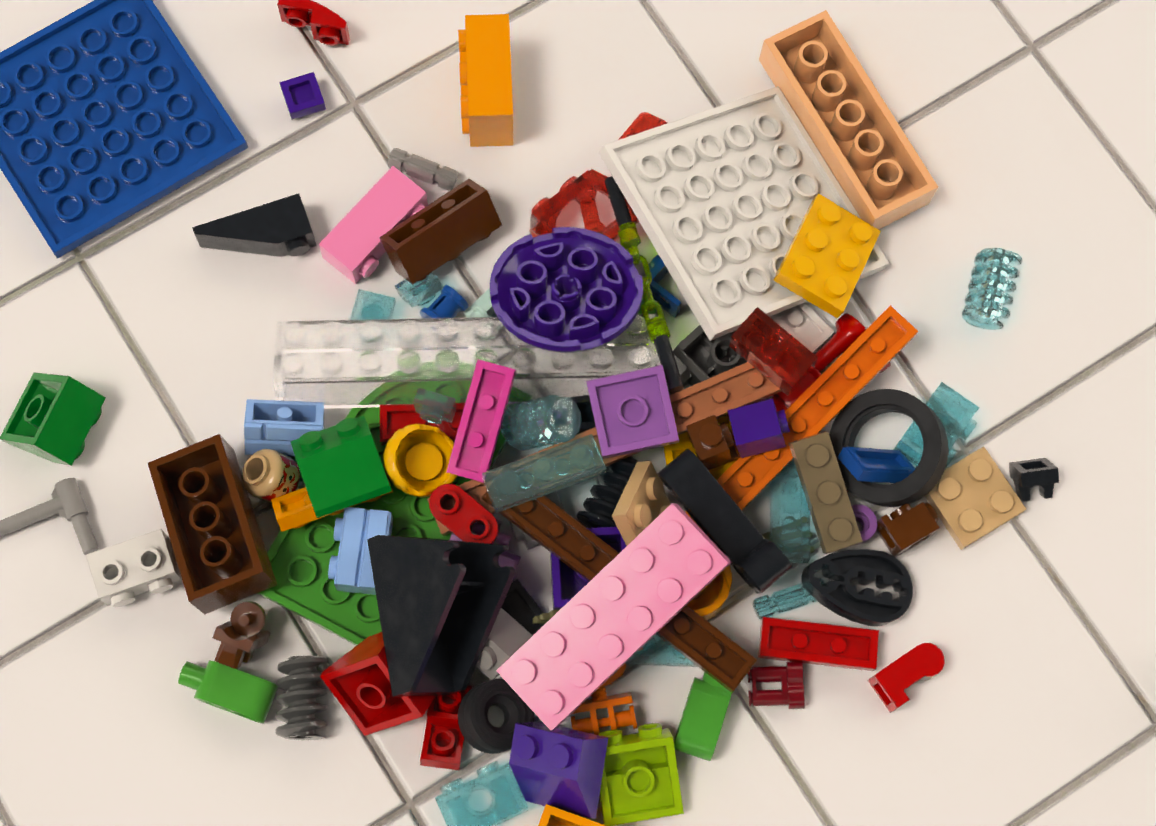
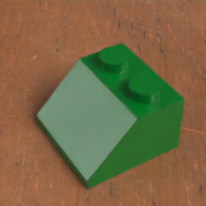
[0,372,106,466]
[290,415,392,518]

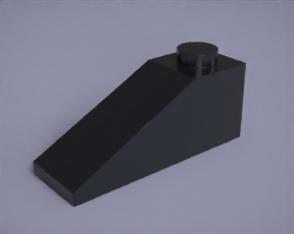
[192,193,317,257]

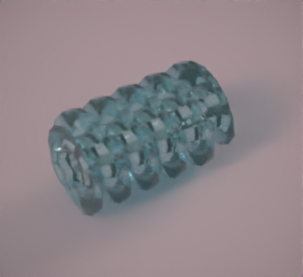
[962,248,1023,330]
[501,395,581,450]

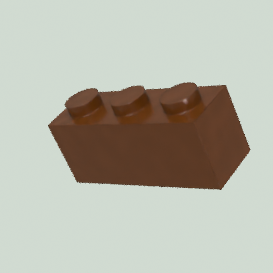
[379,179,502,285]

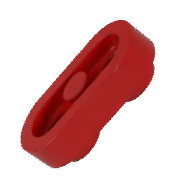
[429,484,499,544]

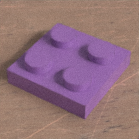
[586,365,679,459]

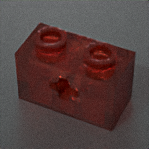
[729,307,818,396]

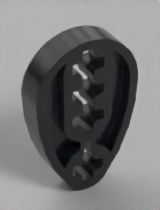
[801,549,913,626]

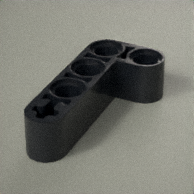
[657,448,793,593]

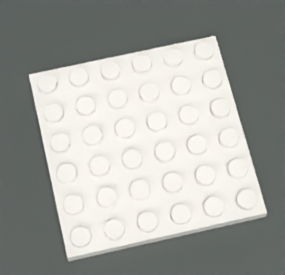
[599,86,889,341]

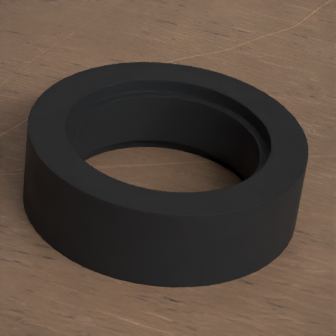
[829,389,949,507]

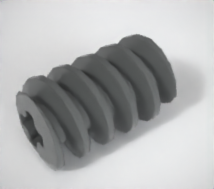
[275,656,328,740]

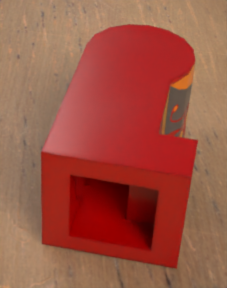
[867,643,945,713]

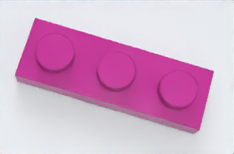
[446,359,517,483]

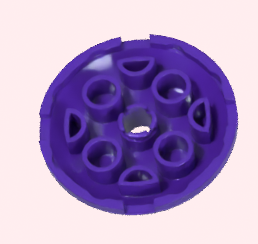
[490,227,643,353]

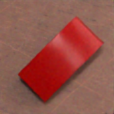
[277,0,350,46]
[420,685,472,771]

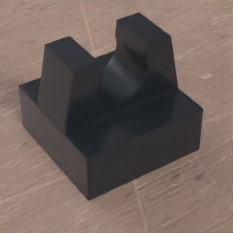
[1009,458,1059,502]

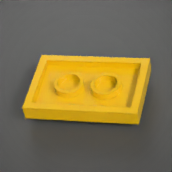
[773,193,881,318]

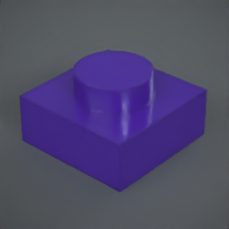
[279,72,326,120]

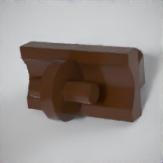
[212,601,271,669]

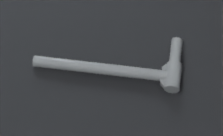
[0,478,99,555]

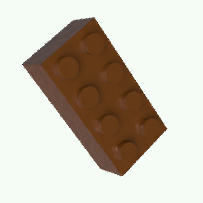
[147,434,277,615]

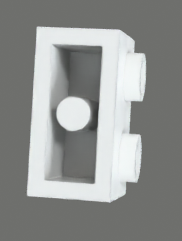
[86,529,182,607]

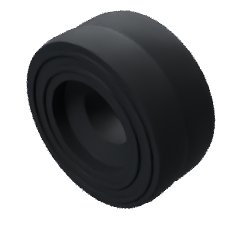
[458,679,534,754]

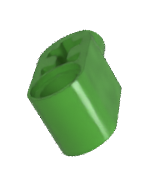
[178,660,279,724]
[674,672,732,761]

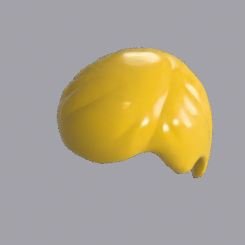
[383,424,458,498]

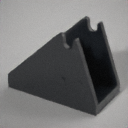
[367,535,516,697]

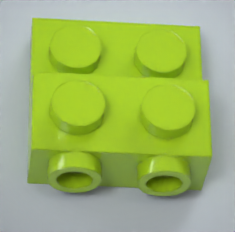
[599,723,684,826]

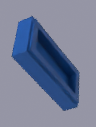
[838,447,916,483]

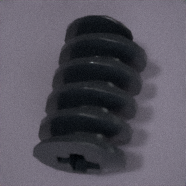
[576,456,639,528]

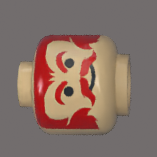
[242,449,300,503]

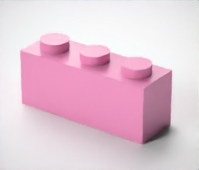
[319,166,428,284]

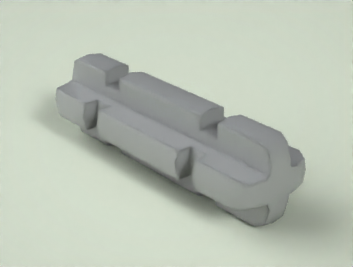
[387,148,458,190]

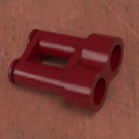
[748,662,805,709]

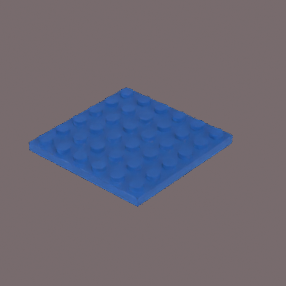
[0,0,248,259]

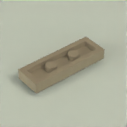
[789,431,863,554]

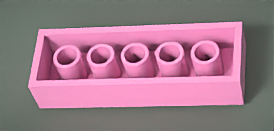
[496,503,731,731]

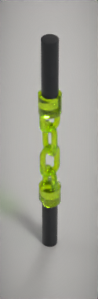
[604,176,684,393]

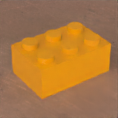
[458,14,513,147]

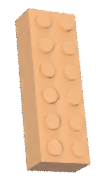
[759,10,938,230]

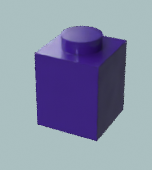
[727,398,790,458]

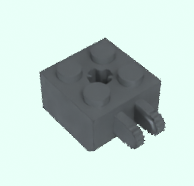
[668,325,776,395]

